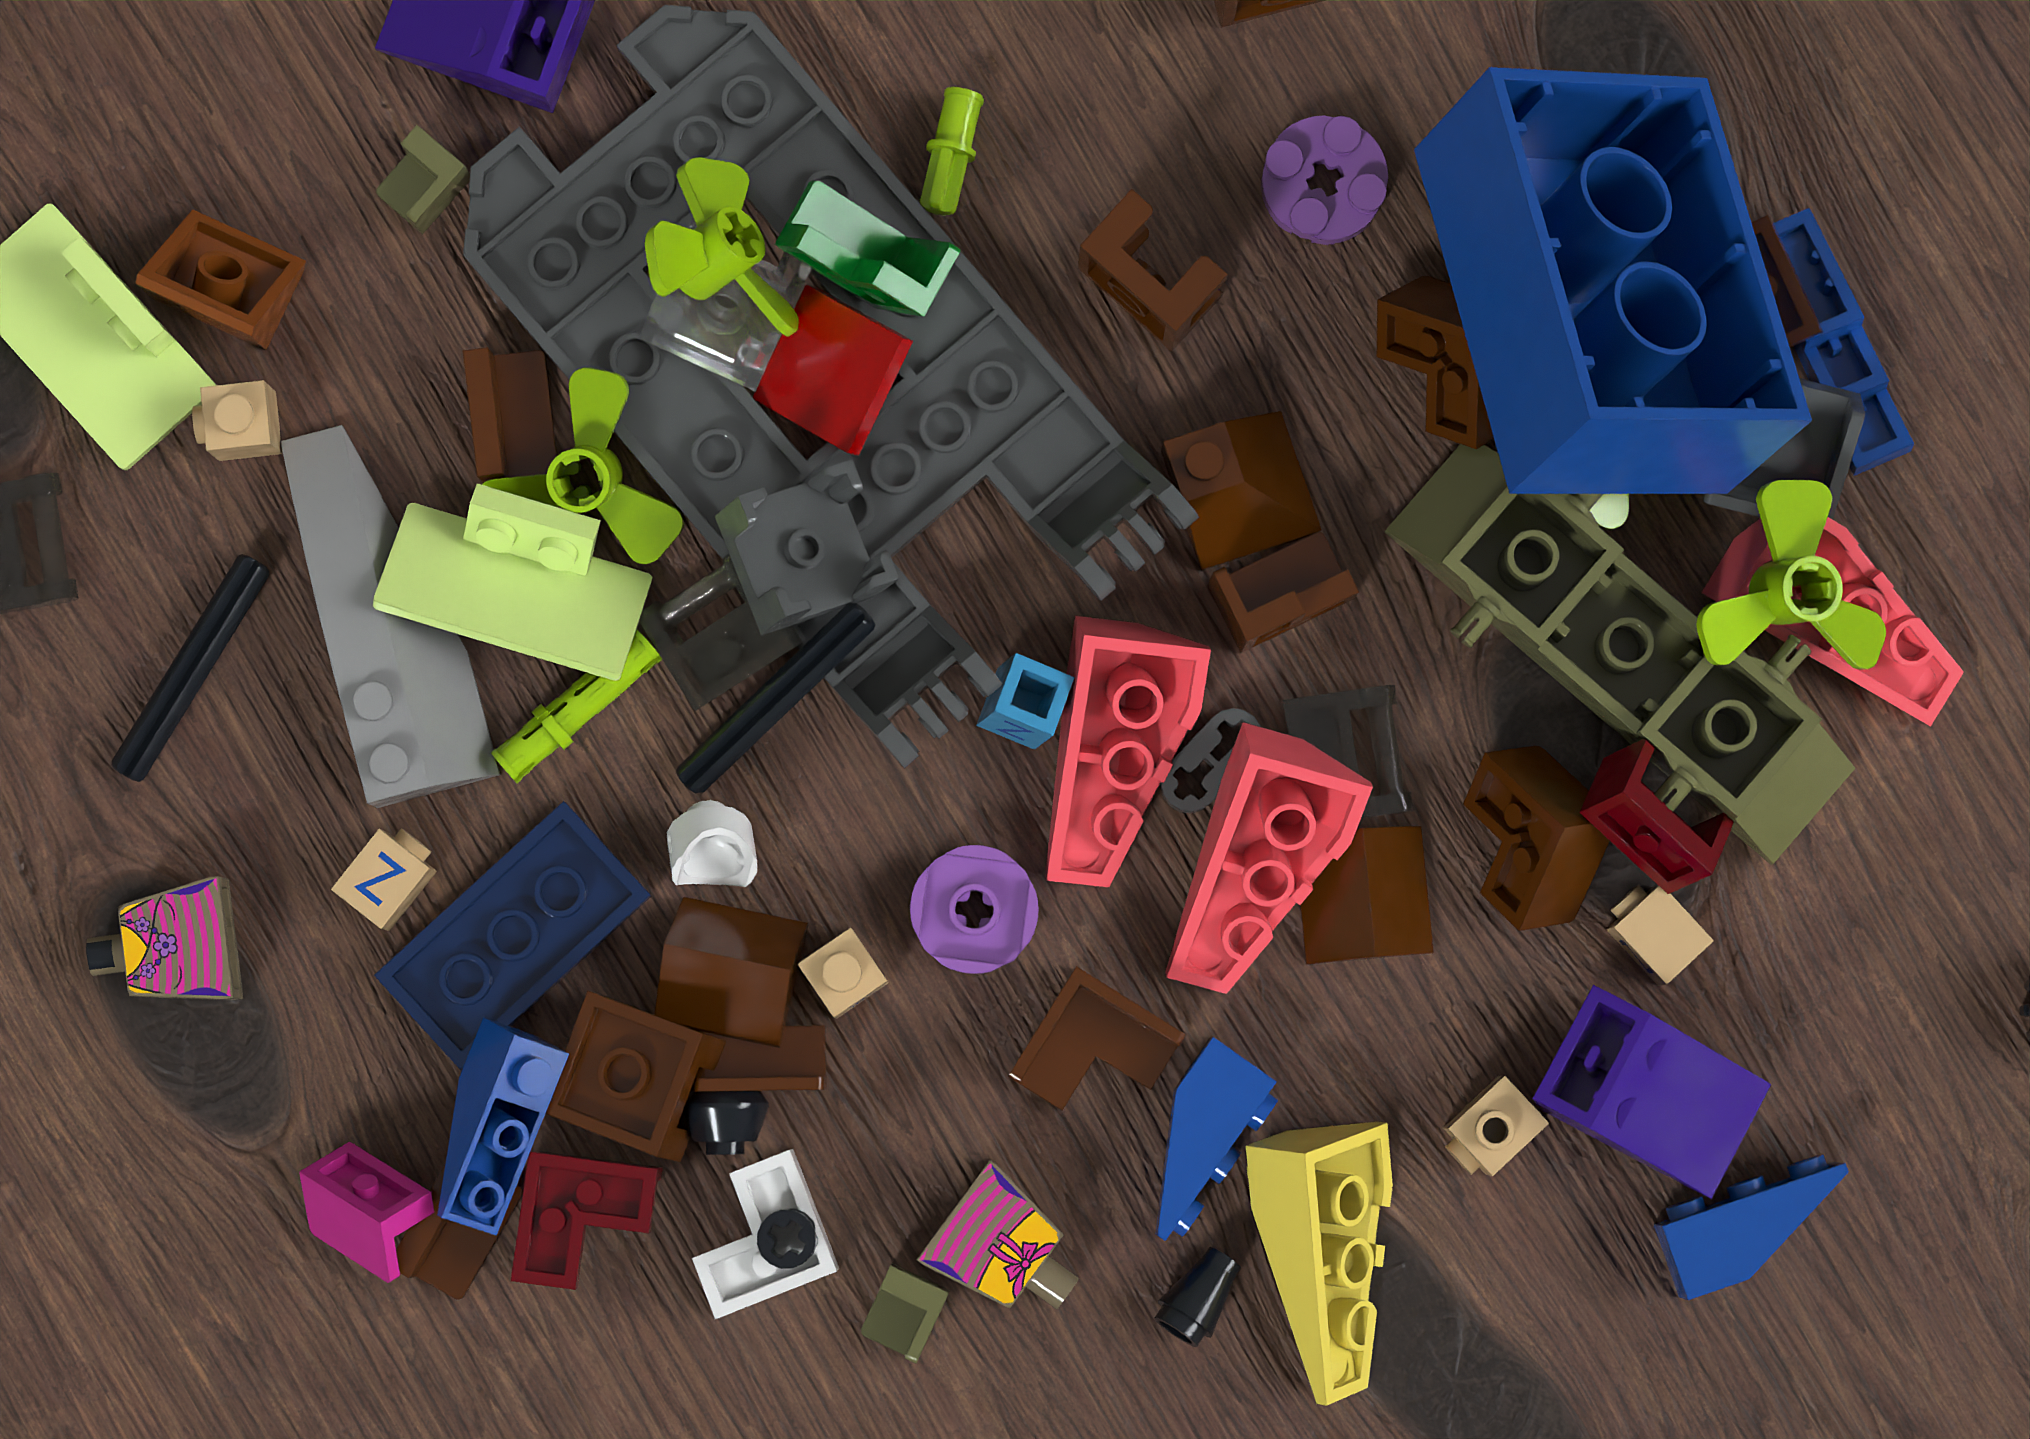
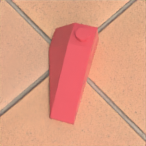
[1702,517,1964,727]
[1045,616,1211,887]
[1165,722,1373,994]

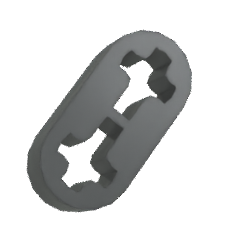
[1160,708,1260,814]

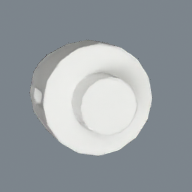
[667,800,757,887]

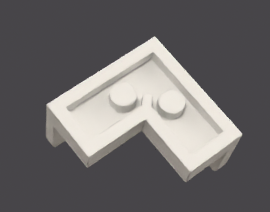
[692,1149,840,1319]

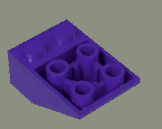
[375,0,595,113]
[1533,985,1771,1199]

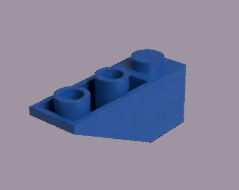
[437,1017,569,1236]
[1155,1037,1278,1241]
[1653,1154,1849,1300]

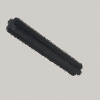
[111,554,269,782]
[676,603,875,794]

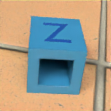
[976,653,1075,750]

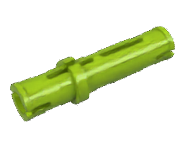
[491,629,663,783]

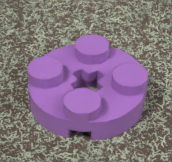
[1261,115,1388,245]
[910,845,1039,974]

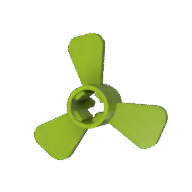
[645,157,799,337]
[482,367,684,564]
[1696,480,1886,670]

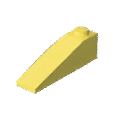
[1246,1122,1393,1406]

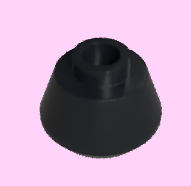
[682,1091,769,1155]

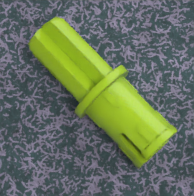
[920,87,984,216]

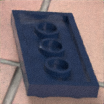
[374,801,652,1070]

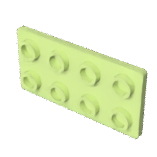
[0,204,217,470]
[373,483,652,681]

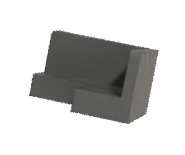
[1703,378,1865,520]

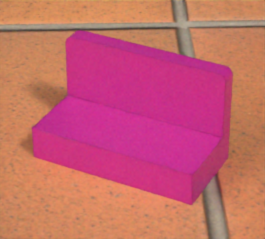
[299,1142,434,1283]

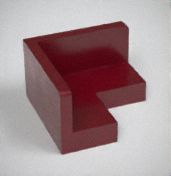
[511,1151,663,1290]

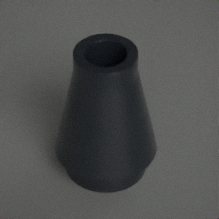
[1154,1247,1241,1347]

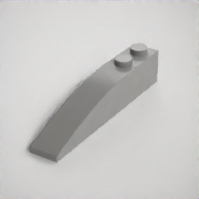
[280,425,500,808]

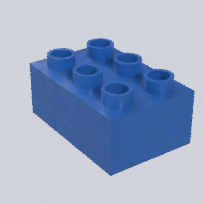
[1414,67,1812,494]

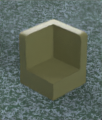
[376,125,470,235]
[861,1263,950,1364]

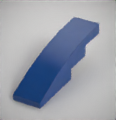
[1774,208,1914,476]

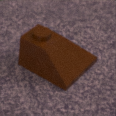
[1161,411,1322,571]

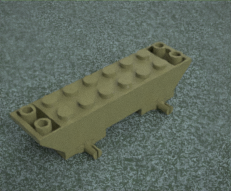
[1384,444,1855,865]

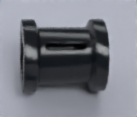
[757,1208,818,1269]

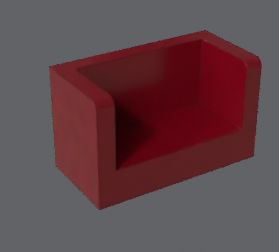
[1579,738,1734,894]

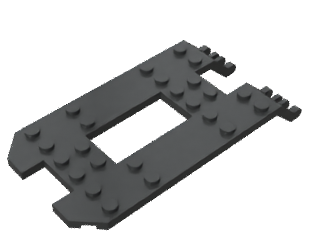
[463,5,1199,769]

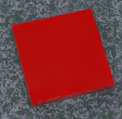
[752,284,913,456]

